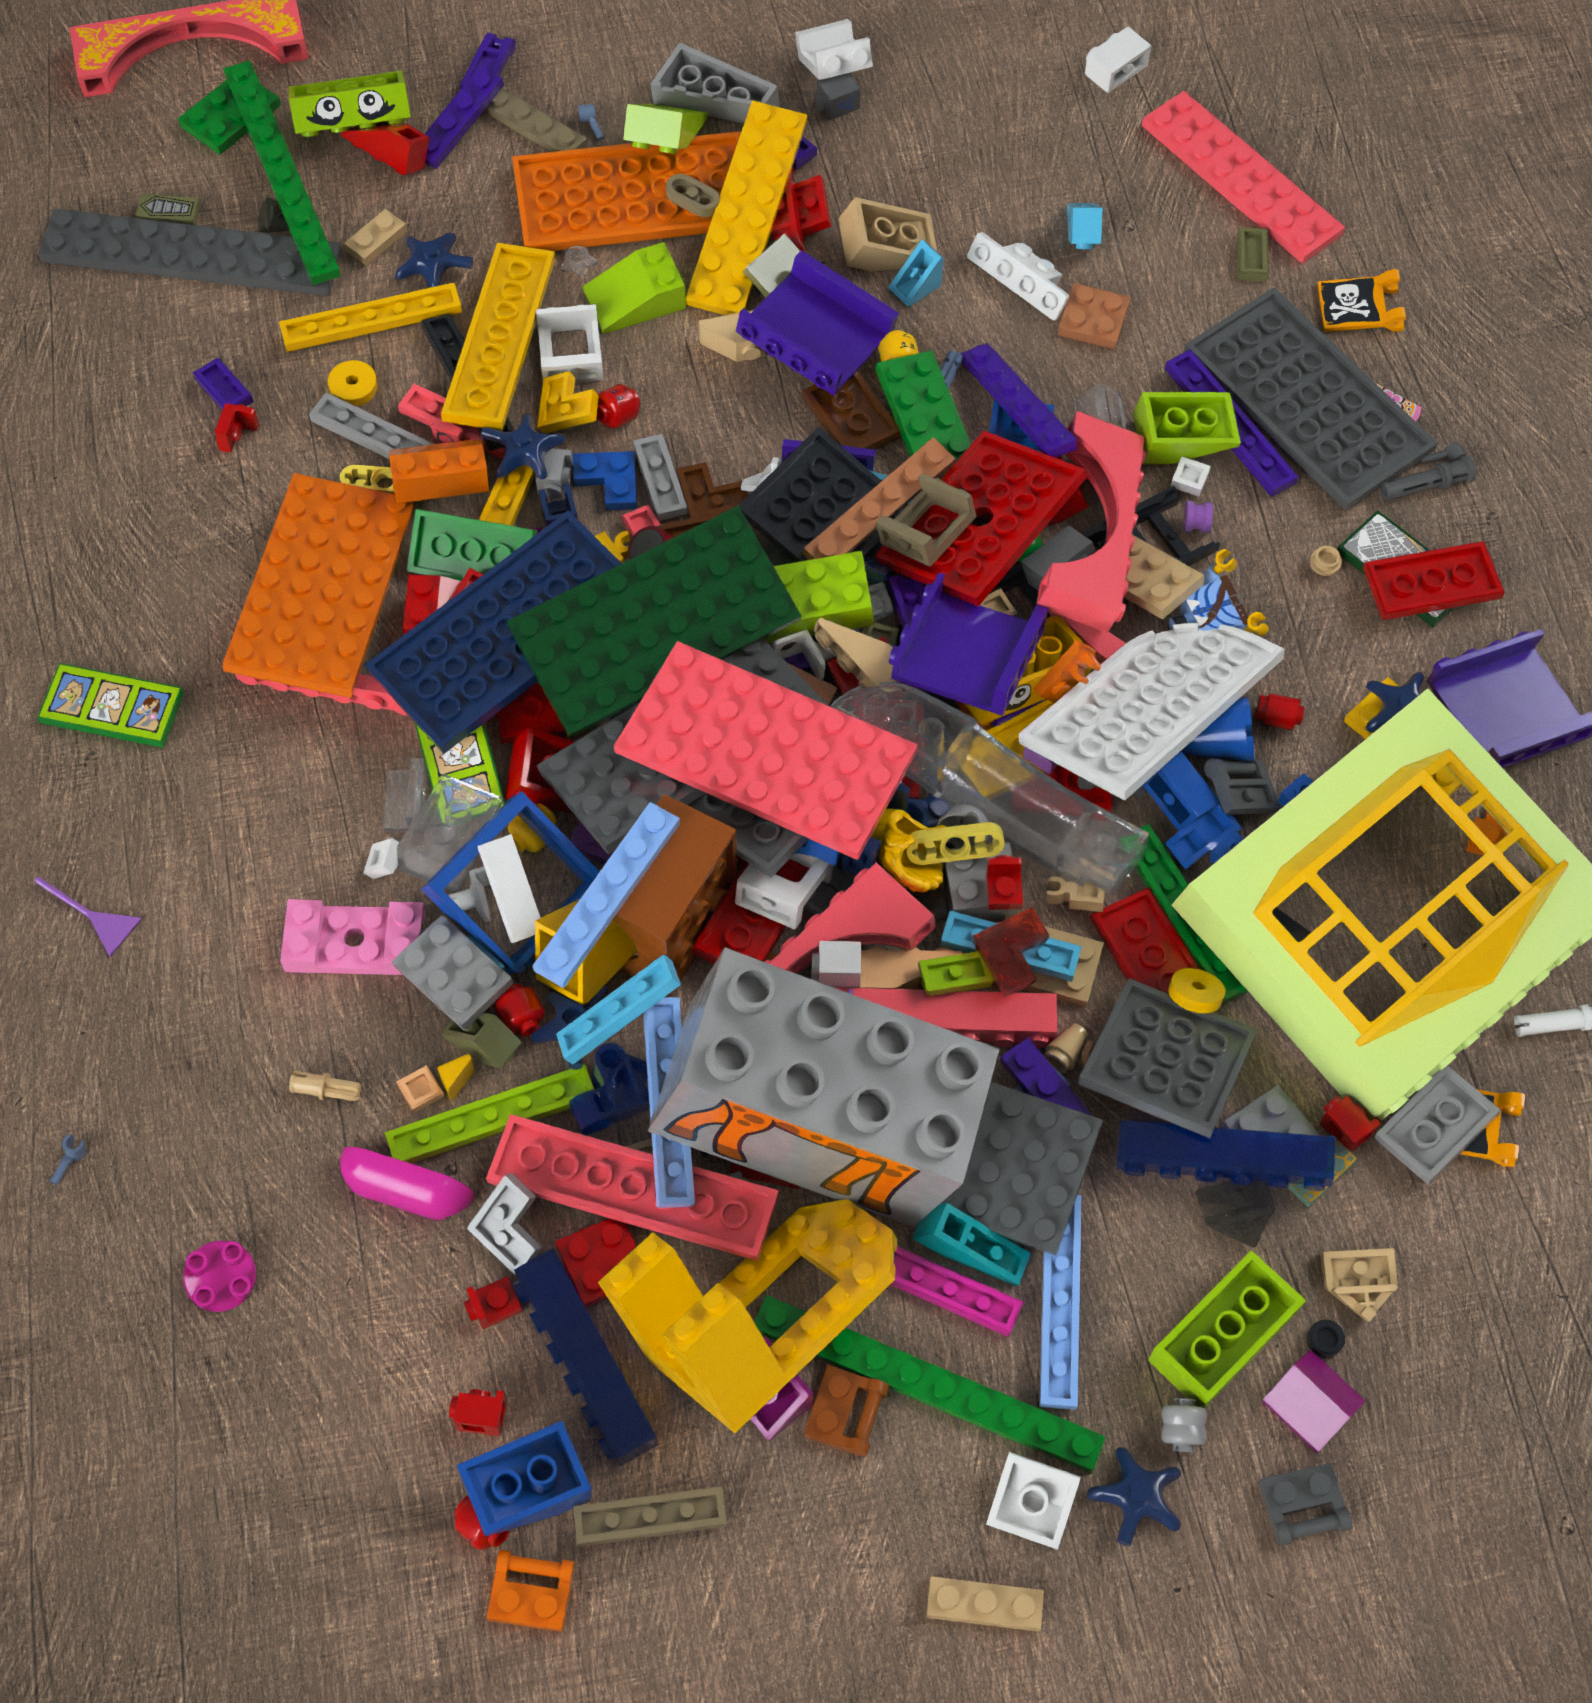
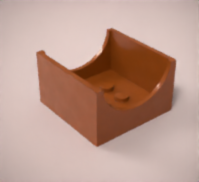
[613,794,737,997]

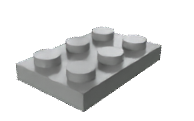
[392,915,514,1030]
[1375,1065,1501,1185]

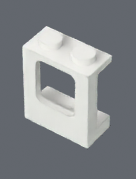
[795,19,873,80]
[536,304,604,383]
[735,854,833,930]

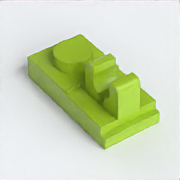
[918,950,994,996]

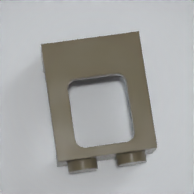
[875,473,977,567]

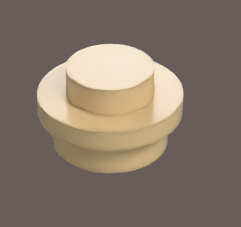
[1310,546,1342,576]

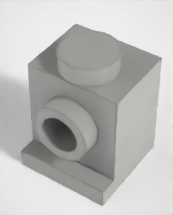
[535,448,573,499]

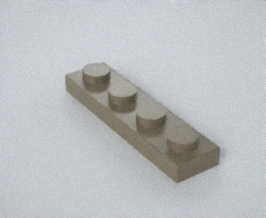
[483,88,587,152]
[573,1486,727,1547]

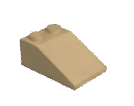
[838,197,937,272]

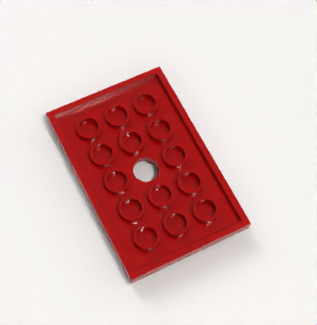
[875,430,1087,607]

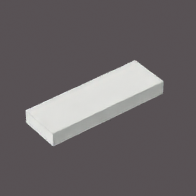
[477,834,541,943]

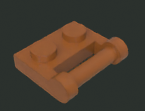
[804,1365,890,1457]

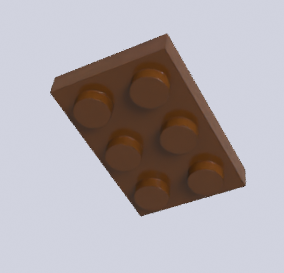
[802,371,901,449]

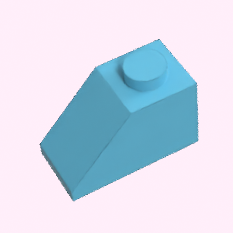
[1066,203,1103,249]

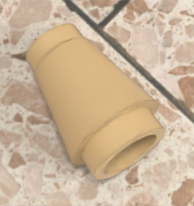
[1044,1023,1088,1074]

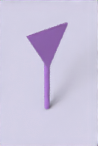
[35,877,142,957]

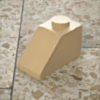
[699,310,765,362]

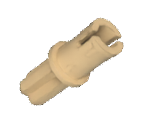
[289,1070,361,1101]

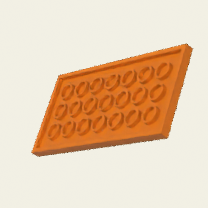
[512,131,741,251]
[223,473,415,698]

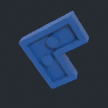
[573,451,637,510]

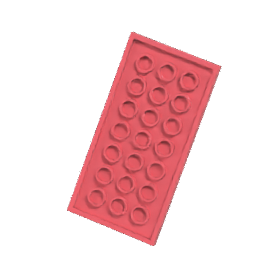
[614,641,918,860]

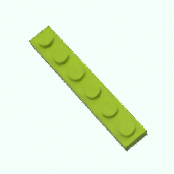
[384,1064,597,1164]

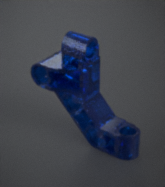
[569,1043,711,1157]

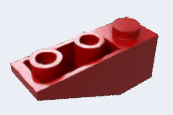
[341,124,430,175]

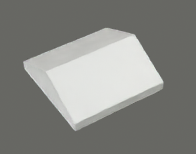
[986,1452,1081,1550]

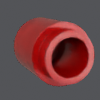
[1255,693,1305,731]

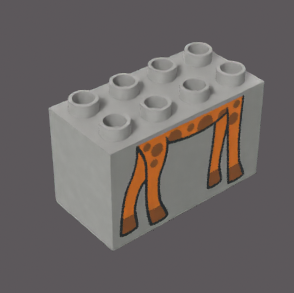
[648,948,999,1227]

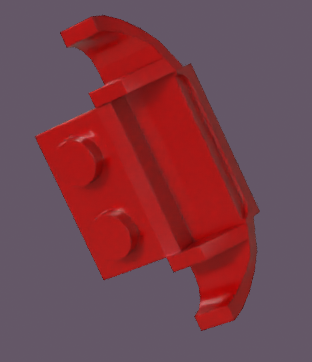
[771,167,832,253]

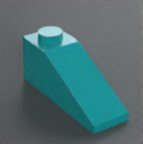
[912,1202,1031,1286]

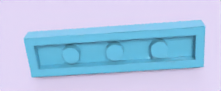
[940,911,1082,982]
[556,954,681,1065]

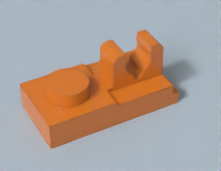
[1033,640,1101,703]

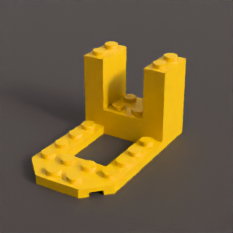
[598,1199,897,1433]

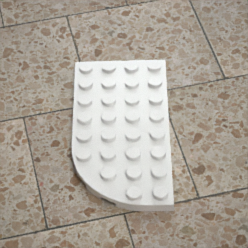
[1019,623,1285,800]

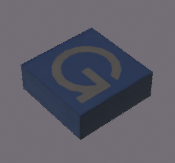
[863,557,893,586]

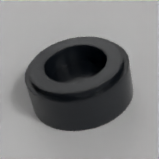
[1307,1319,1345,1358]

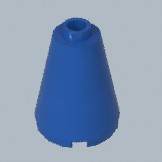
[1181,697,1254,762]

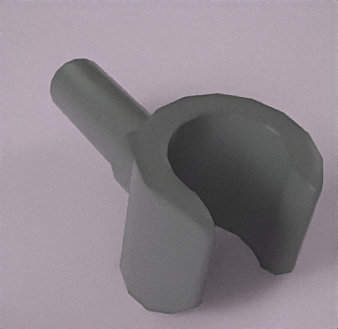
[1420,442,1466,464]

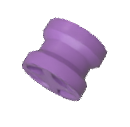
[1183,501,1213,533]

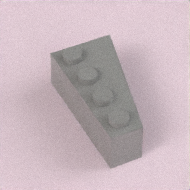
[650,42,780,124]

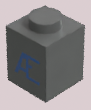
[814,73,861,120]

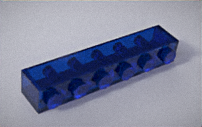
[1117,1120,1336,1191]
[512,1249,658,1467]

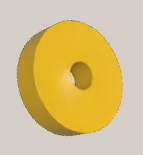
[328,360,378,407]
[1168,968,1226,1014]

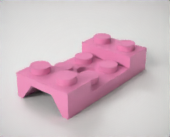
[280,899,426,975]

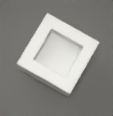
[1170,457,1211,497]
[363,838,402,879]

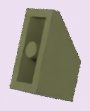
[441,1013,522,1068]

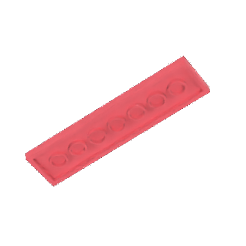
[1142,91,1345,264]
[486,1114,779,1261]

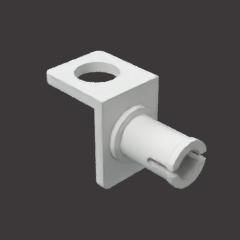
[773,629,836,680]
[448,866,491,922]

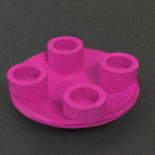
[183,1240,256,1312]

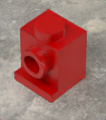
[1319,1096,1381,1152]
[449,1389,508,1437]

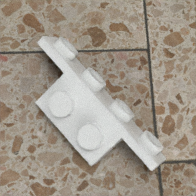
[967,232,1069,321]

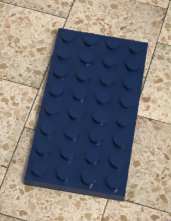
[365,510,622,754]

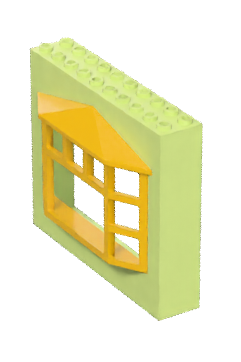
[1172,688,1592,1121]

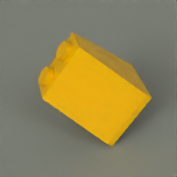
[535,899,637,1005]

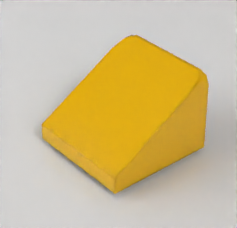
[437,1054,475,1101]

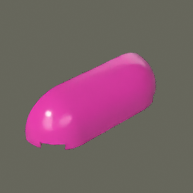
[340,1147,475,1220]

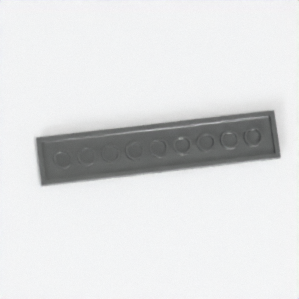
[38,209,342,296]

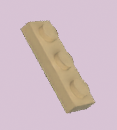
[926,1576,1044,1632]

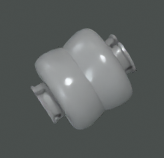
[1161,1398,1207,1452]

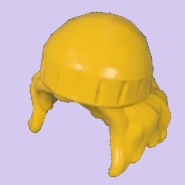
[871,808,946,892]

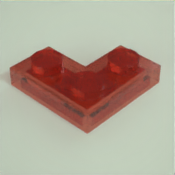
[972,907,1049,997]

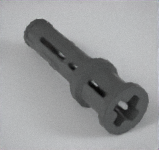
[1380,455,1476,501]

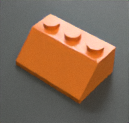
[389,438,489,503]

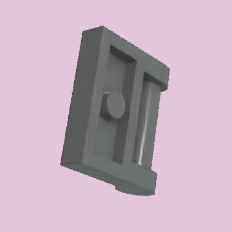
[1204,759,1281,815]
[1258,1463,1352,1546]

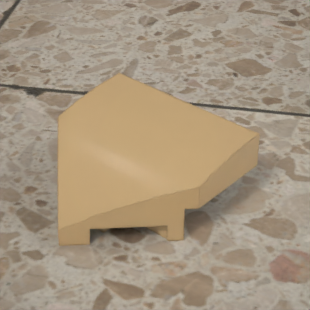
[1320,1248,1398,1322]

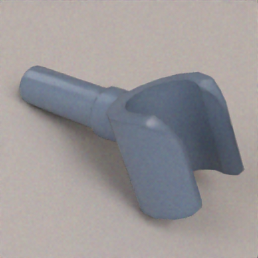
[578,104,604,141]
[50,1134,86,1185]

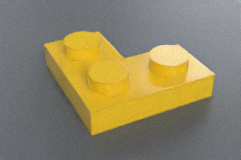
[537,371,599,434]

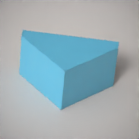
[888,240,944,306]

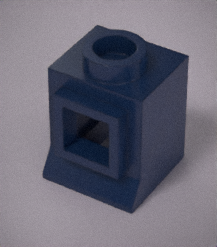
[539,484,578,527]

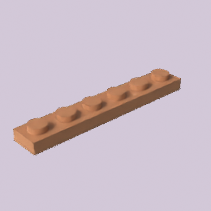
[802,437,955,560]

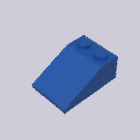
[457,1421,592,1537]

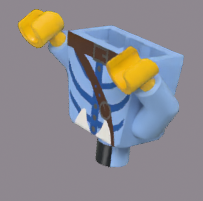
[1169,549,1269,636]

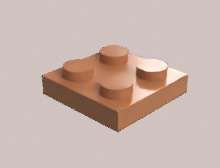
[1058,283,1131,350]

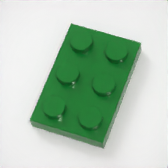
[178,80,281,155]

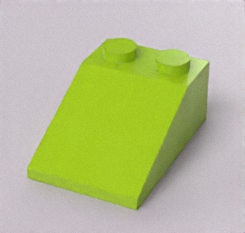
[623,104,708,154]
[582,242,686,334]
[1133,392,1241,464]

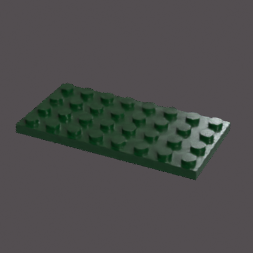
[506,506,802,738]

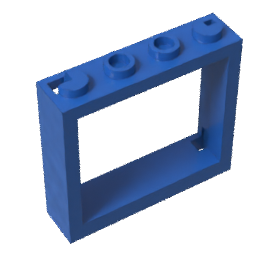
[421,791,600,975]

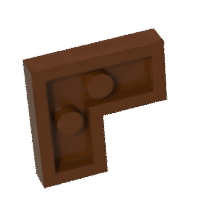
[676,462,748,519]

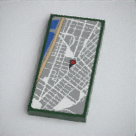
[1337,510,1455,628]

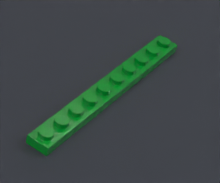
[223,60,341,285]
[754,1295,1106,1474]

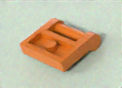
[486,1549,575,1632]

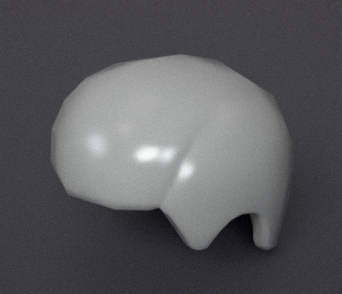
[937,804,989,848]

